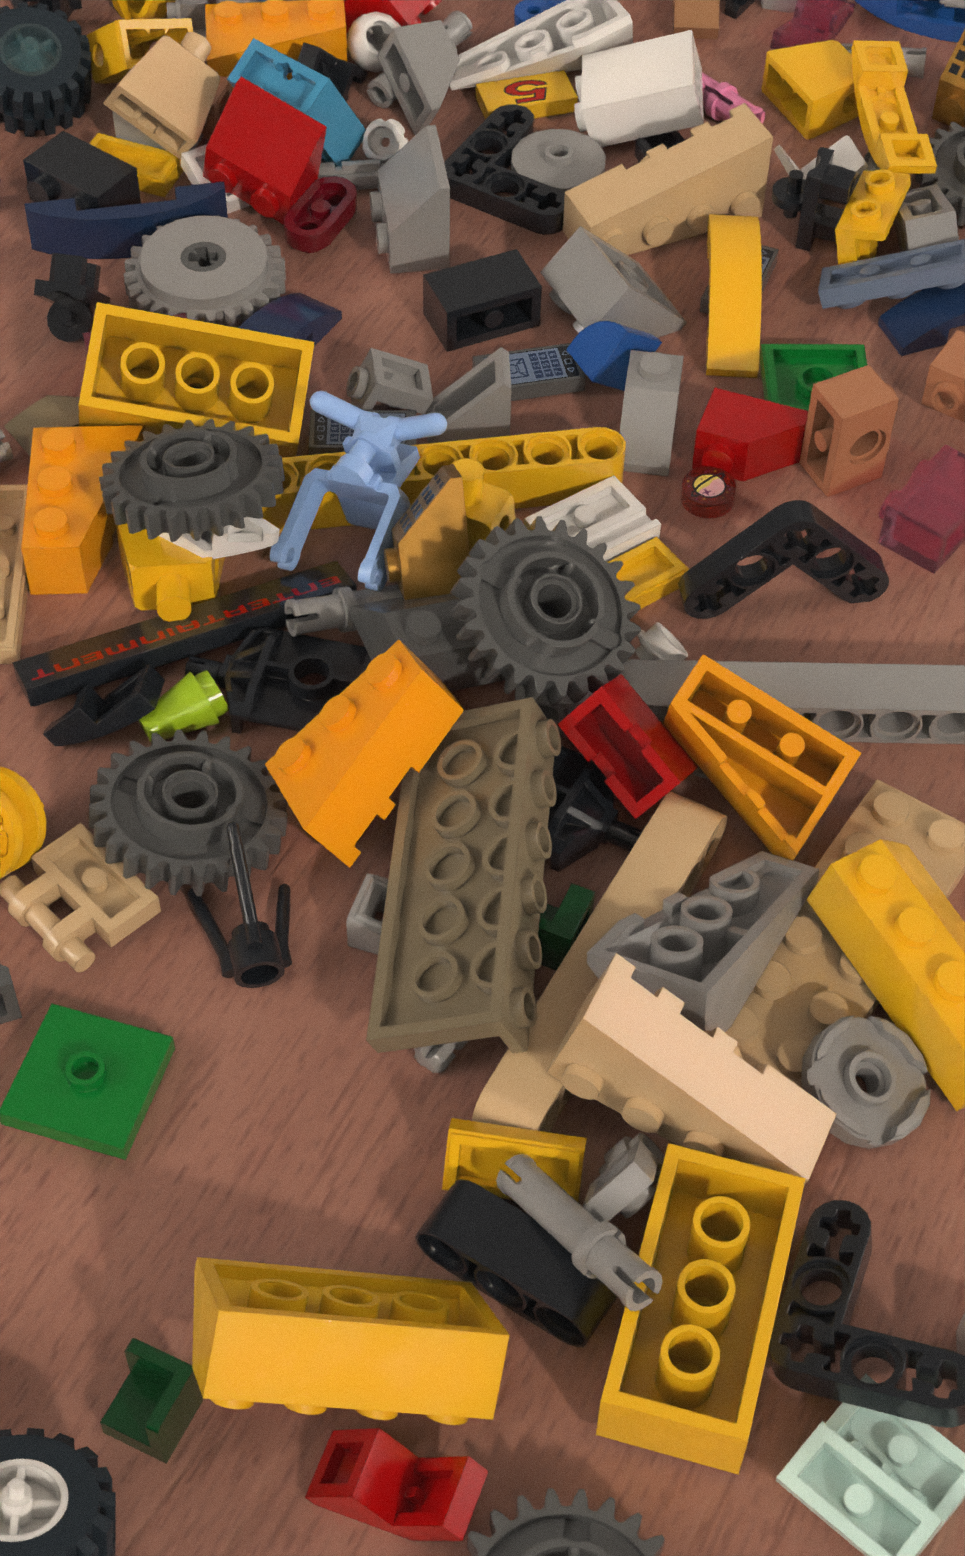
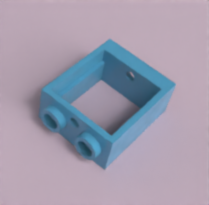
[227,38,366,166]

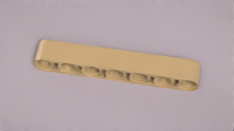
[472,791,727,1132]

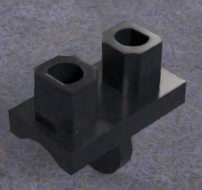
[771,147,857,251]
[34,253,110,343]

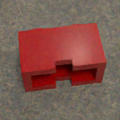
[557,674,698,819]

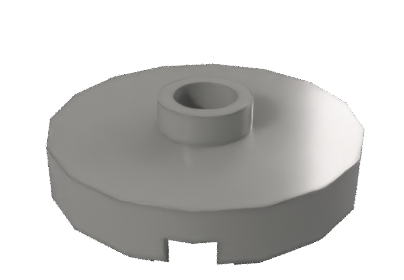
[511,129,606,193]
[801,1015,931,1149]

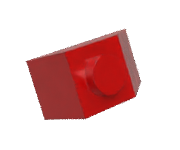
[692,387,808,481]

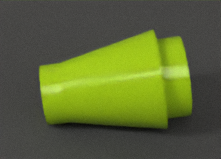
[138,670,229,742]

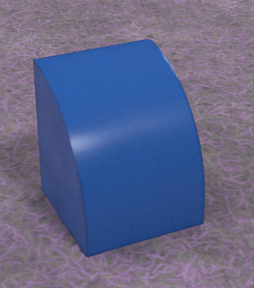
[566,321,662,391]

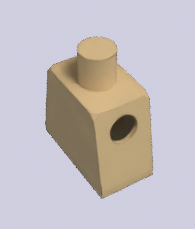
[103,32,220,159]

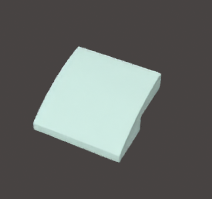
[776,1374,965,1556]

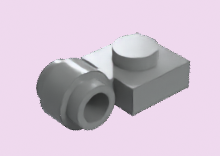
[583,1133,665,1222]

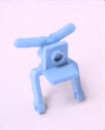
[270,391,447,592]

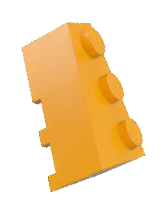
[21,425,145,595]

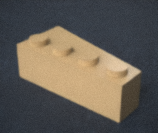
[547,953,837,1185]

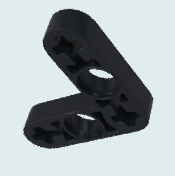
[444,105,565,235]
[678,500,889,619]
[769,1200,965,1428]

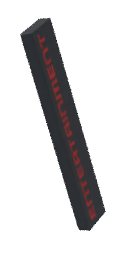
[12,560,357,707]

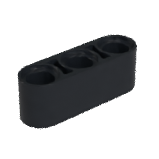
[415,1179,617,1347]

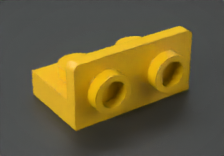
[835,169,911,265]

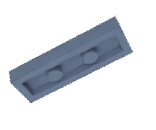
[818,239,965,309]

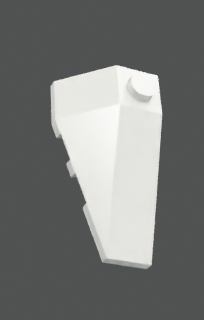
[449,0,633,90]

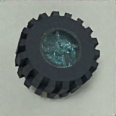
[0,2,92,137]

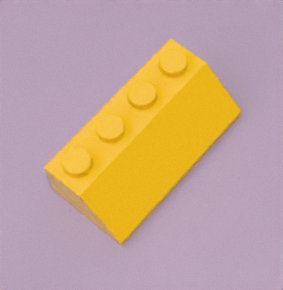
[807,839,965,1111]
[192,1257,510,1425]

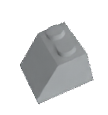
[369,125,450,274]
[540,226,687,338]

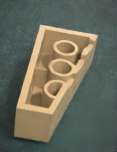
[563,103,773,255]

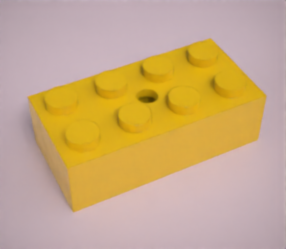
[78,302,314,458]
[596,1143,806,1475]

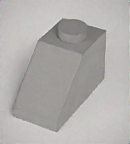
[377,20,460,135]
[894,184,959,252]
[619,350,684,476]

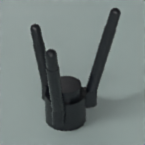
[187,822,292,988]

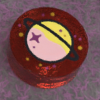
[680,466,736,518]

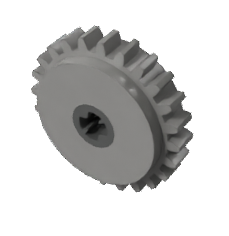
[123,215,286,328]

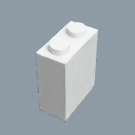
[574,30,704,147]

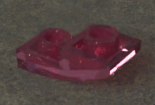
[770,0,855,49]

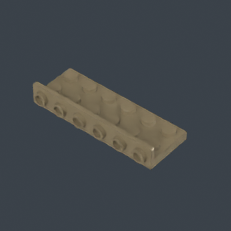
[366,697,561,1053]

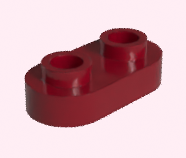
[284,176,357,253]

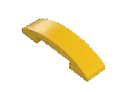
[852,40,937,174]
[706,214,762,378]

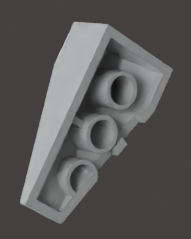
[587,851,819,1032]

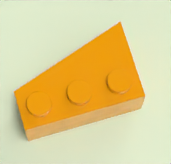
[205,0,347,90]
[265,639,464,868]
[663,654,861,860]

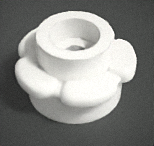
[362,119,408,163]
[635,622,688,660]

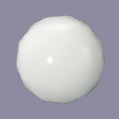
[347,11,401,73]

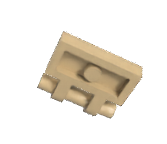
[0,823,161,972]

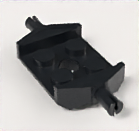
[185,627,371,734]
[548,746,643,872]

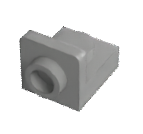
[346,348,434,414]

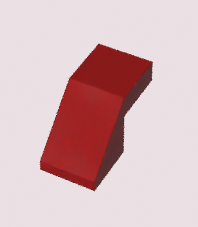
[305,1428,488,1541]

